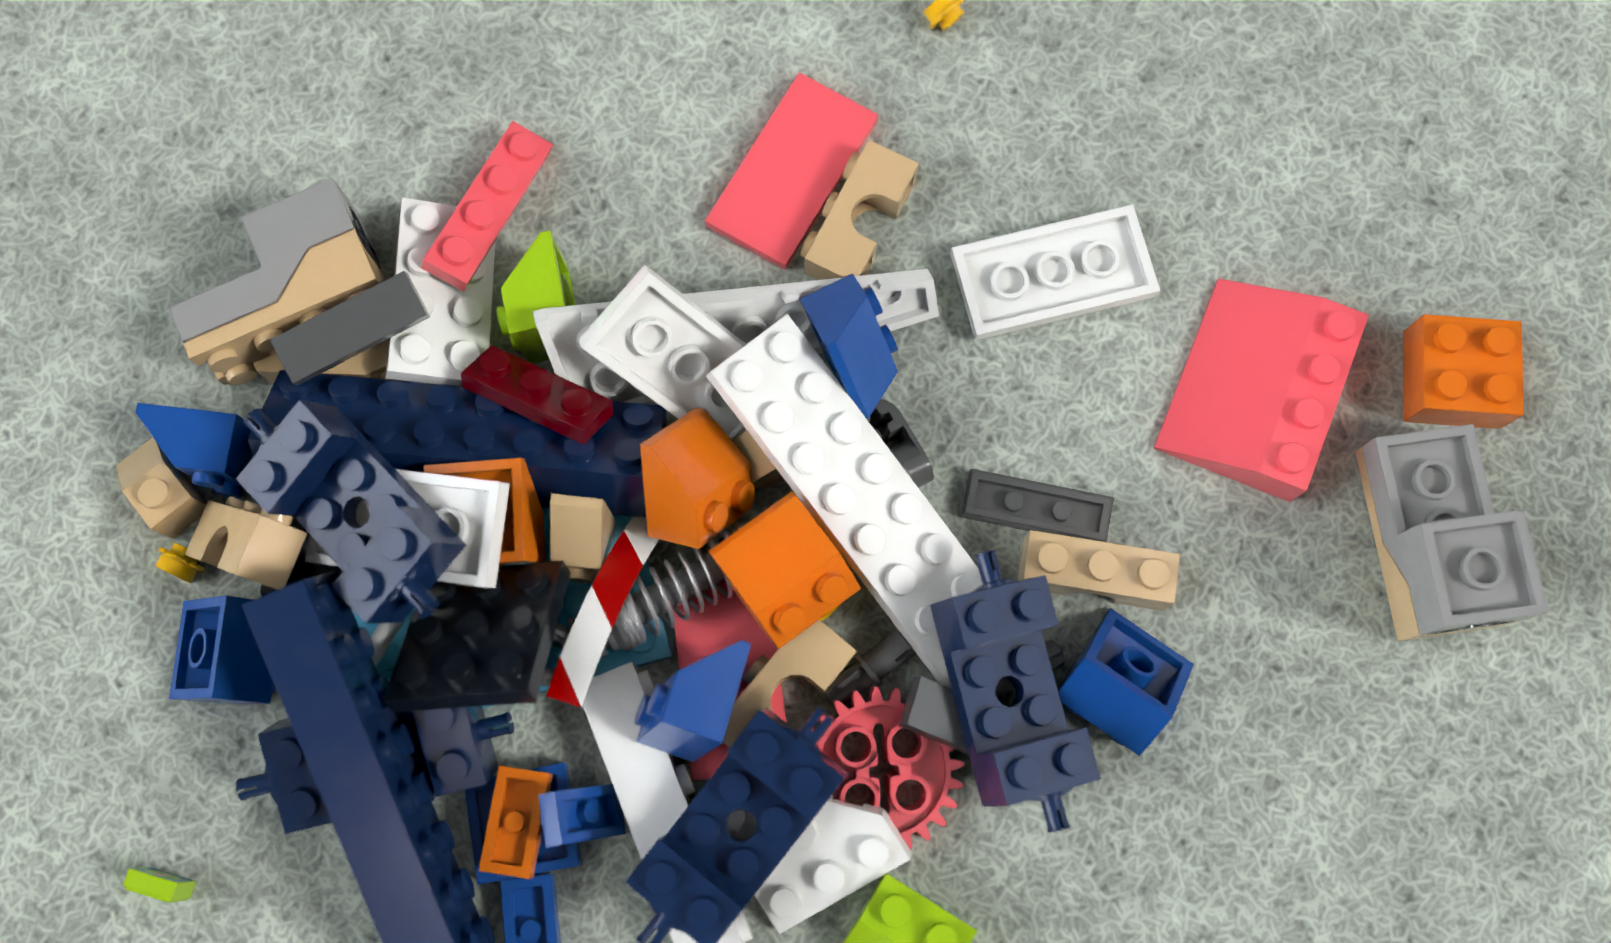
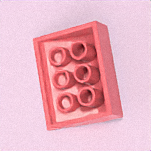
[1154,279,1369,502]

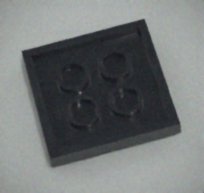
[383,561,571,712]

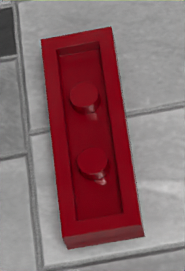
[461,345,613,445]

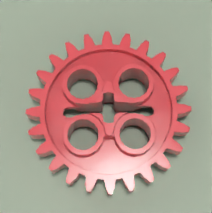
[816,686,964,850]

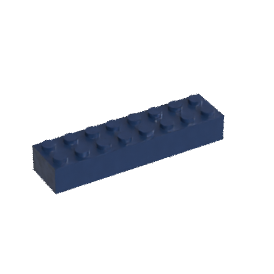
[248,370,667,517]
[241,571,495,943]

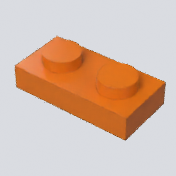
[478,765,553,879]

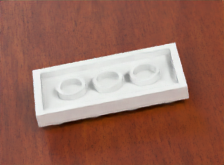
[385,197,495,387]
[950,204,1160,341]
[579,265,747,440]
[305,469,510,588]

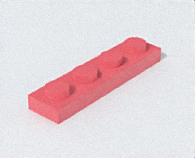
[421,121,554,292]

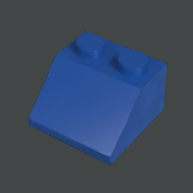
[800,273,898,419]
[135,403,253,499]
[169,595,276,704]
[1058,608,1194,756]
[634,640,751,762]

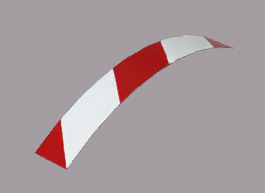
[546,516,659,708]

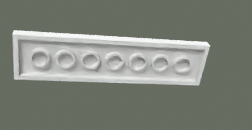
[706,314,983,689]

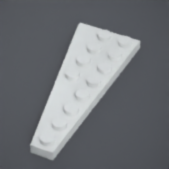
[533,269,939,405]

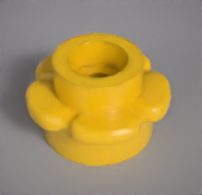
[923,0,965,31]
[155,542,204,584]

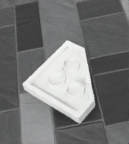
[728,795,912,934]

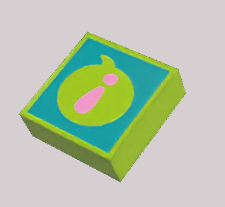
[122,867,196,903]

